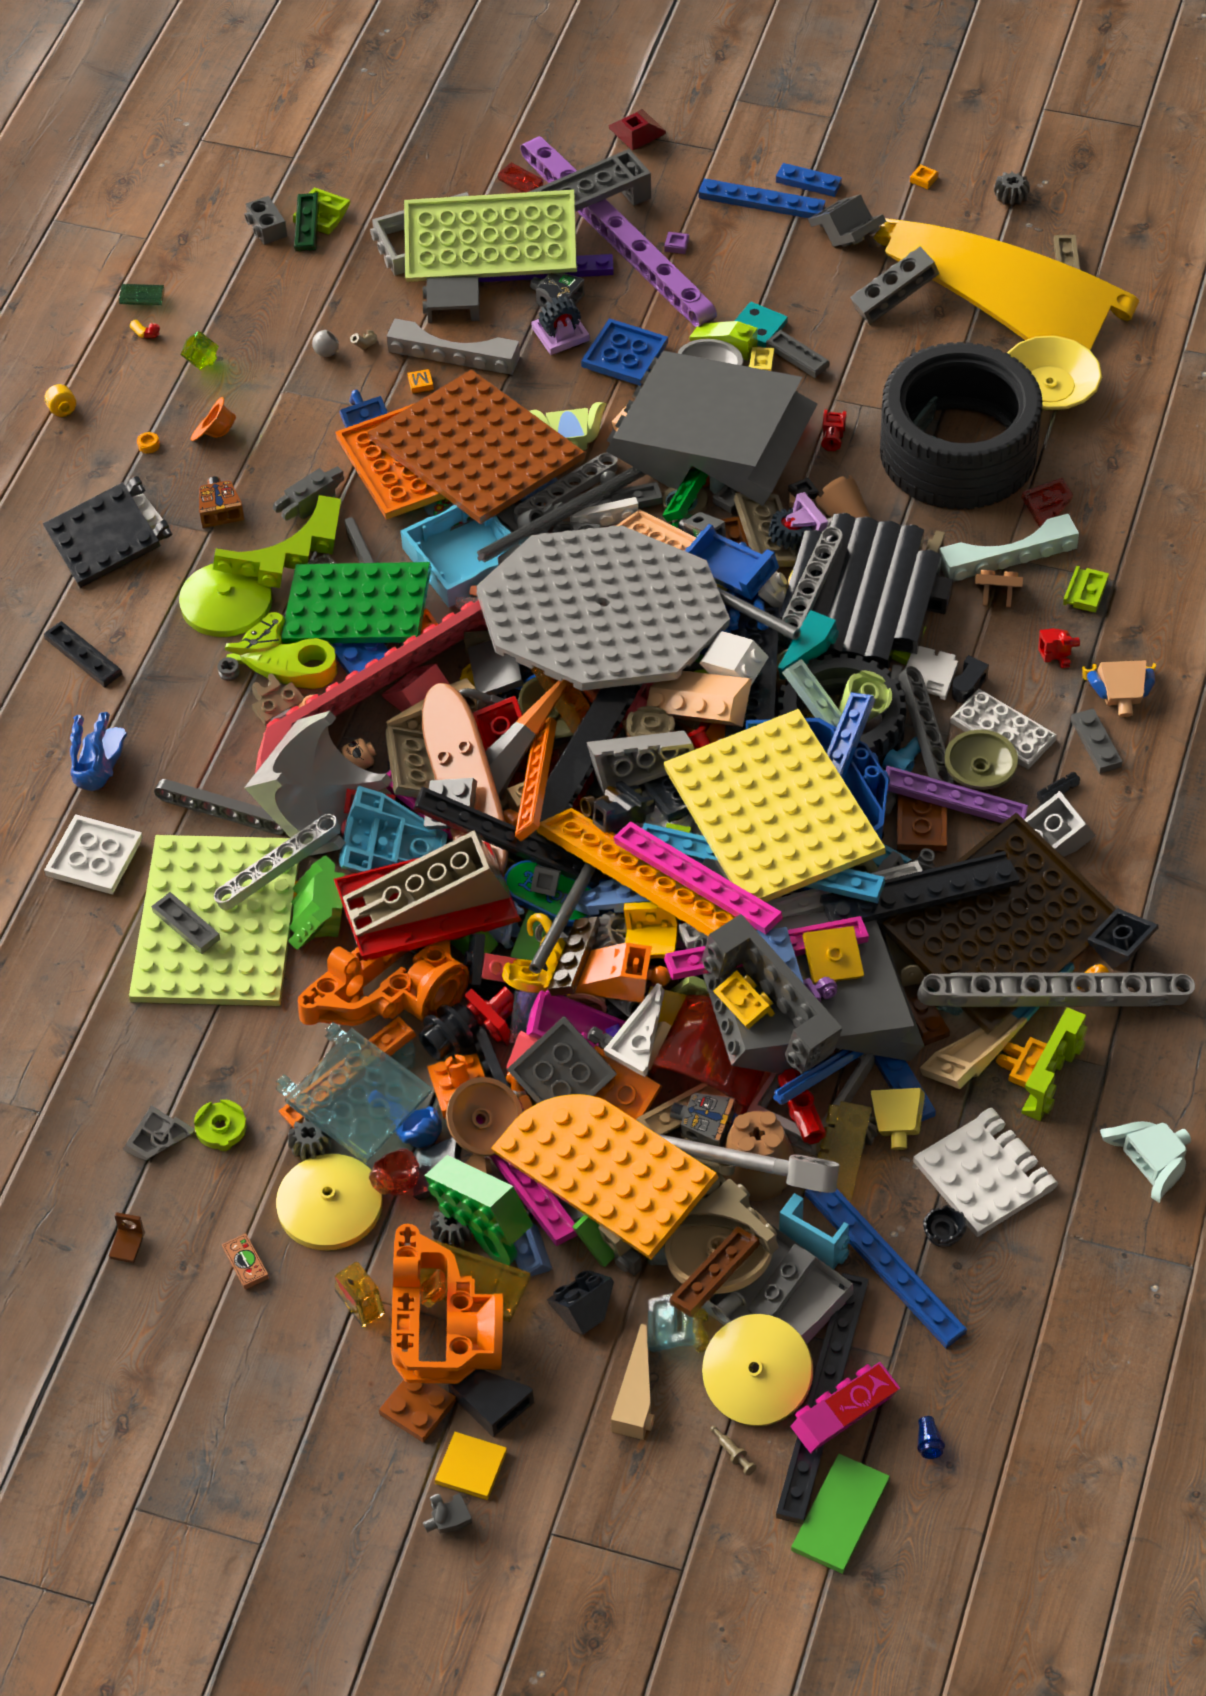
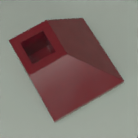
[609,109,666,151]

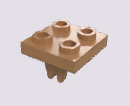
[975,570,1023,608]

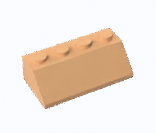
[647,671,752,727]

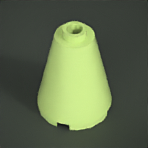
[839,670,892,722]

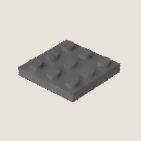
[507,1016,617,1104]

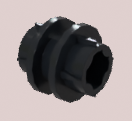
[418,1002,479,1061]

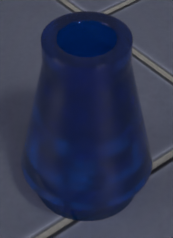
[917,1416,945,1459]

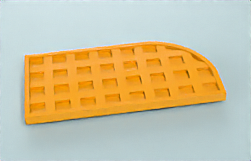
[491,1094,719,1260]

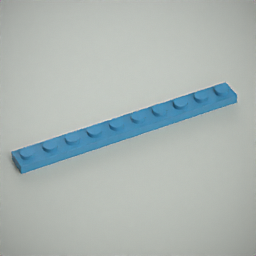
[642,823,885,903]

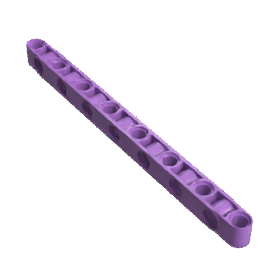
[520,136,717,327]

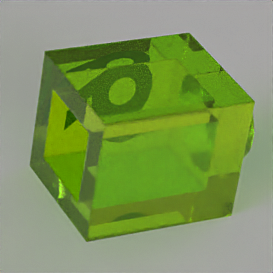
[180,331,219,370]

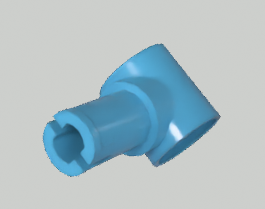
[882,737,921,772]

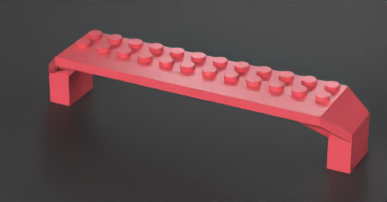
[255,600,488,773]

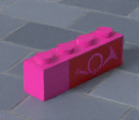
[790,1362,900,1454]

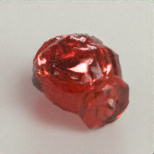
[369,1148,420,1196]

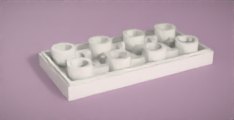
[950,689,1057,769]

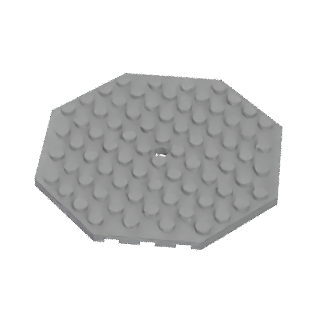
[477,525,730,691]

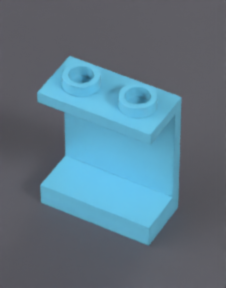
[779,1193,850,1270]

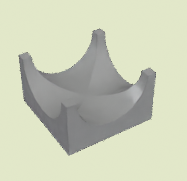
[244,711,392,856]

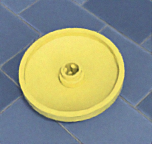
[276,1154,383,1251]
[702,1314,813,1426]

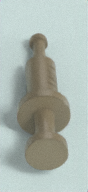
[710,1425,757,1475]

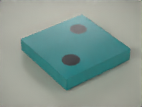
[734,301,788,348]

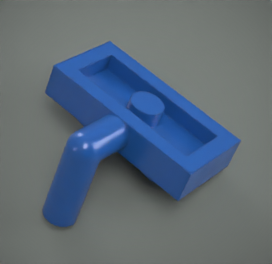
[339,390,388,428]

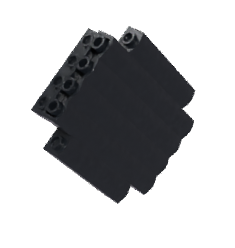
[779,513,941,670]

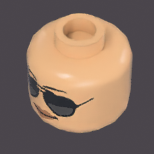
[341,738,377,770]

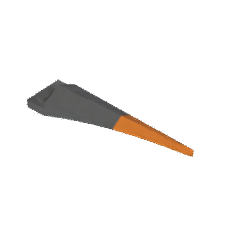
[485,679,570,800]

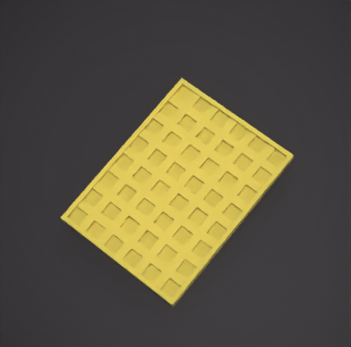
[664,709,886,902]

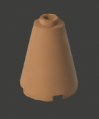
[815,475,870,518]

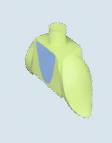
[529,402,607,451]

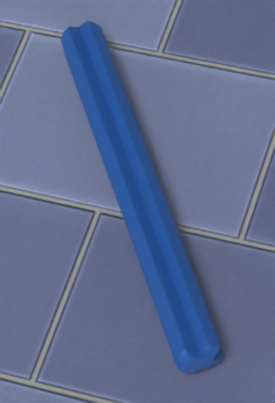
[773,1049,864,1105]

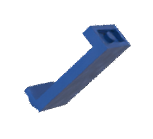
[685,524,779,600]

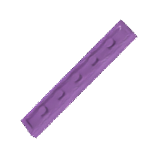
[885,766,1028,823]

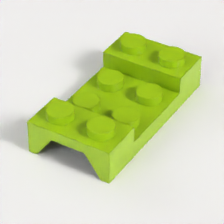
[1021,1007,1088,1121]

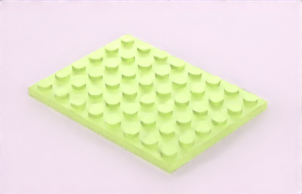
[129,835,299,1006]

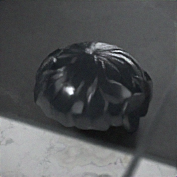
[923,1205,967,1247]

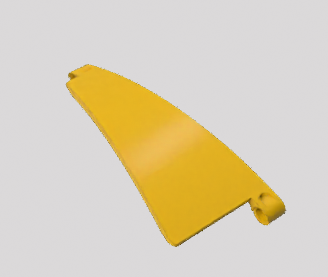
[873,219,1139,350]

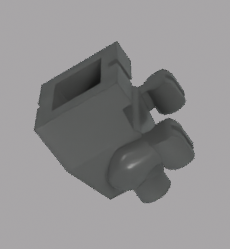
[423,1493,472,1534]

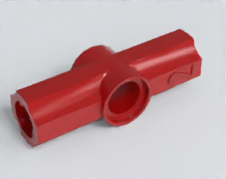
[778,1068,826,1145]

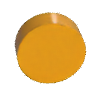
[137,432,160,454]

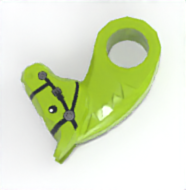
[225,612,337,689]

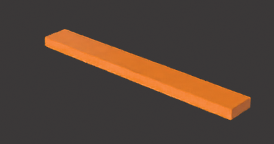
[515,717,557,841]

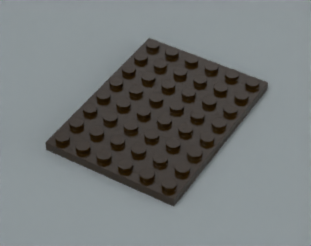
[880,812,1116,1034]

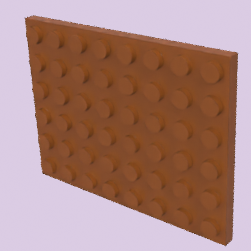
[368,370,585,524]

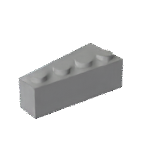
[587,731,694,795]

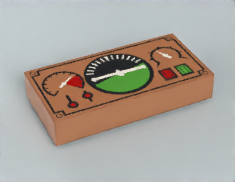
[222,1233,269,1290]

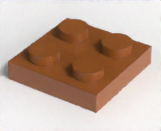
[379,1379,456,1443]

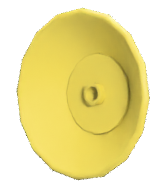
[1007,336,1102,410]

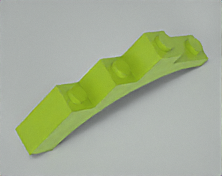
[213,495,341,588]

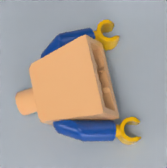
[1082,660,1156,717]

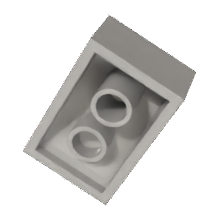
[1024,791,1096,857]

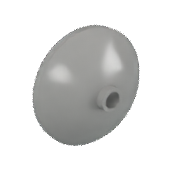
[678,339,743,365]

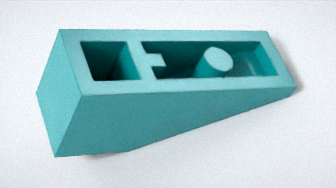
[778,610,839,680]

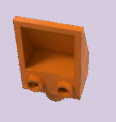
[575,943,671,1003]

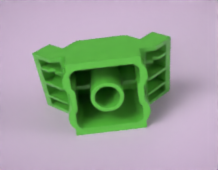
[288,855,344,950]

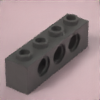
[850,246,939,325]

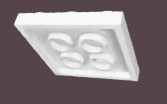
[44,814,143,895]

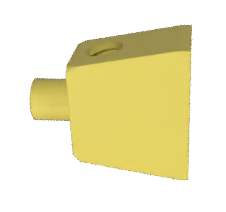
[871,1088,925,1150]

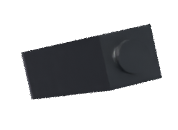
[448,1369,534,1437]

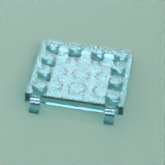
[276,1022,432,1164]

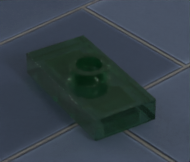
[119,284,165,306]

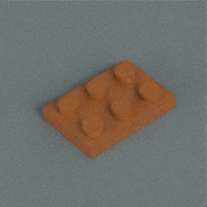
[897,794,947,851]

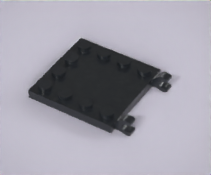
[43,476,173,588]

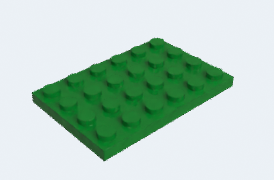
[281,562,432,644]

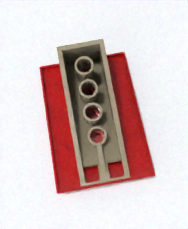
[334,830,521,960]

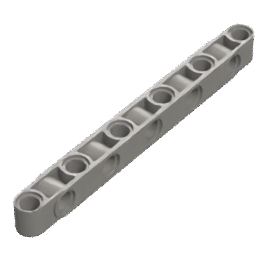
[917,973,1195,1007]

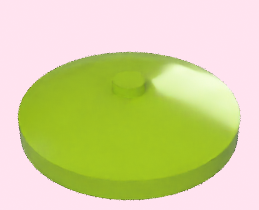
[179,564,272,637]

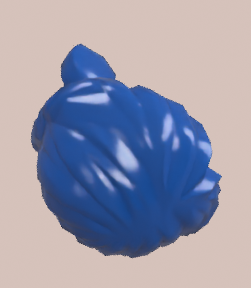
[368,1091,442,1149]

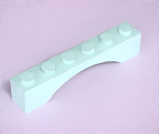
[939,514,1079,582]

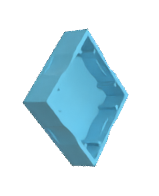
[401,505,521,607]

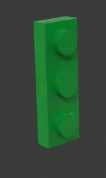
[662,468,708,522]

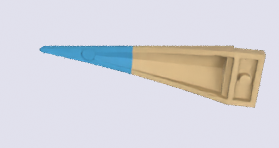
[920,963,1075,1089]

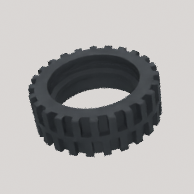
[777,654,907,766]

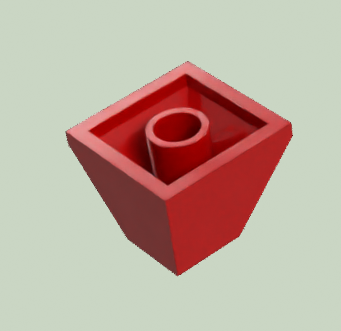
[473,696,531,751]

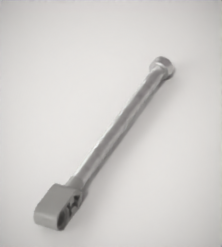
[658,1134,839,1193]

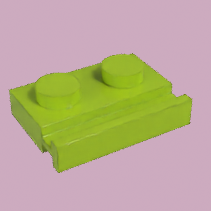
[1063,566,1109,613]

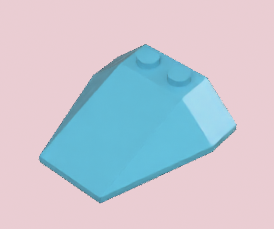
[339,786,448,873]

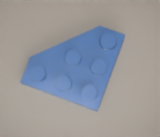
[575,878,651,915]

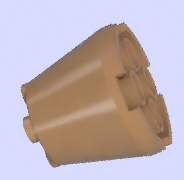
[722,1111,795,1201]

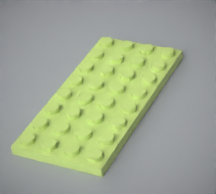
[404,190,577,282]

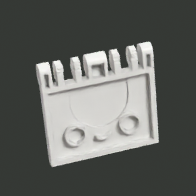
[913,1108,1058,1237]

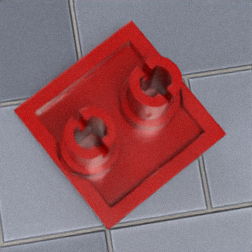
[464,987,519,1046]

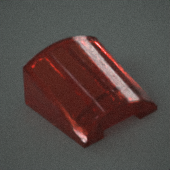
[648,995,765,1115]

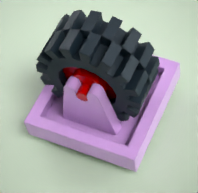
[531,296,590,355]
[768,492,828,550]

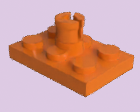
[594,1045,662,1120]
[427,1053,485,1119]

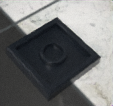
[413,1137,462,1200]

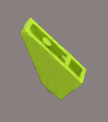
[689,321,758,361]

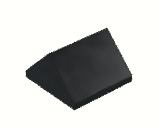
[1087,908,1159,969]

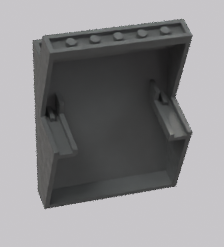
[606,351,818,506]
[693,912,924,1074]

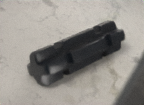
[1037,772,1080,804]

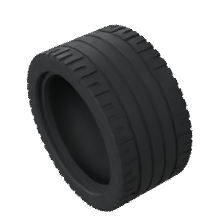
[880,342,1043,509]

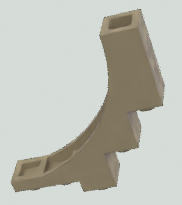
[598,1178,779,1257]

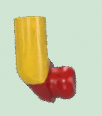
[130,320,160,338]

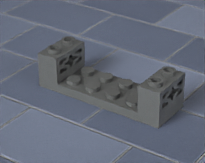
[529,149,651,212]
[702,914,843,1074]

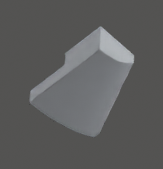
[122,1105,195,1160]

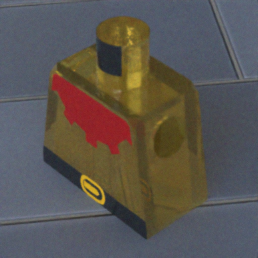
[335,1262,385,1327]

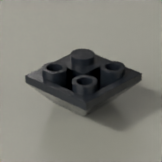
[547,1270,614,1335]

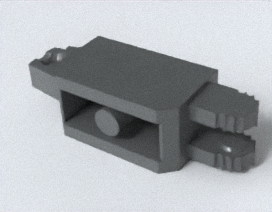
[272,466,344,521]

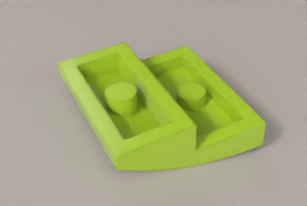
[293,187,350,235]

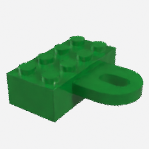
[424,1155,533,1266]

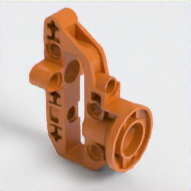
[298,939,469,1026]
[391,1224,503,1384]

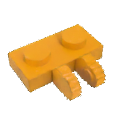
[996,1037,1047,1088]

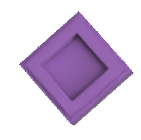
[664,232,689,254]

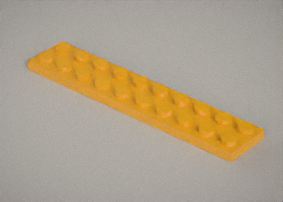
[537,808,756,936]

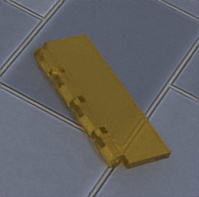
[818,1101,872,1203]

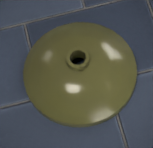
[945,729,1018,790]

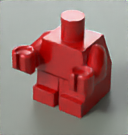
[1038,628,1080,668]

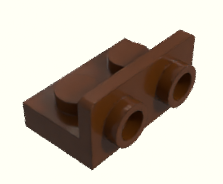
[907,996,950,1046]

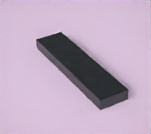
[44,621,123,688]

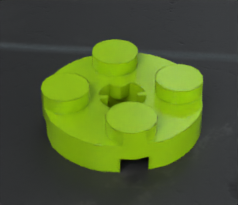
[194,1100,247,1151]

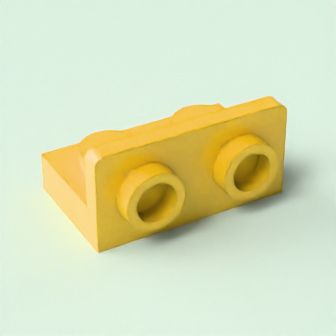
[713,970,775,1029]

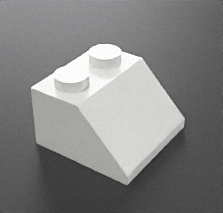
[700,631,769,685]

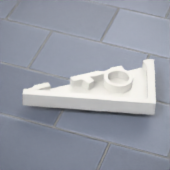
[604,983,664,1077]

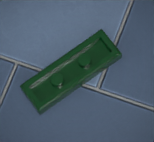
[294,193,320,251]

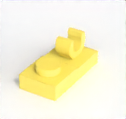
[749,347,774,371]

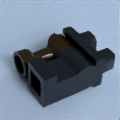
[580,781,655,833]

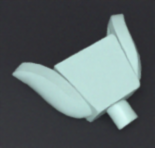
[1100,1121,1191,1203]

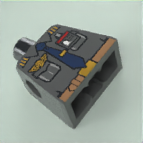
[670,1093,736,1147]

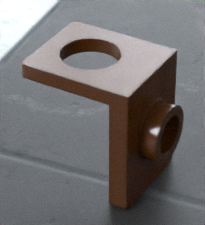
[108,1212,145,1263]

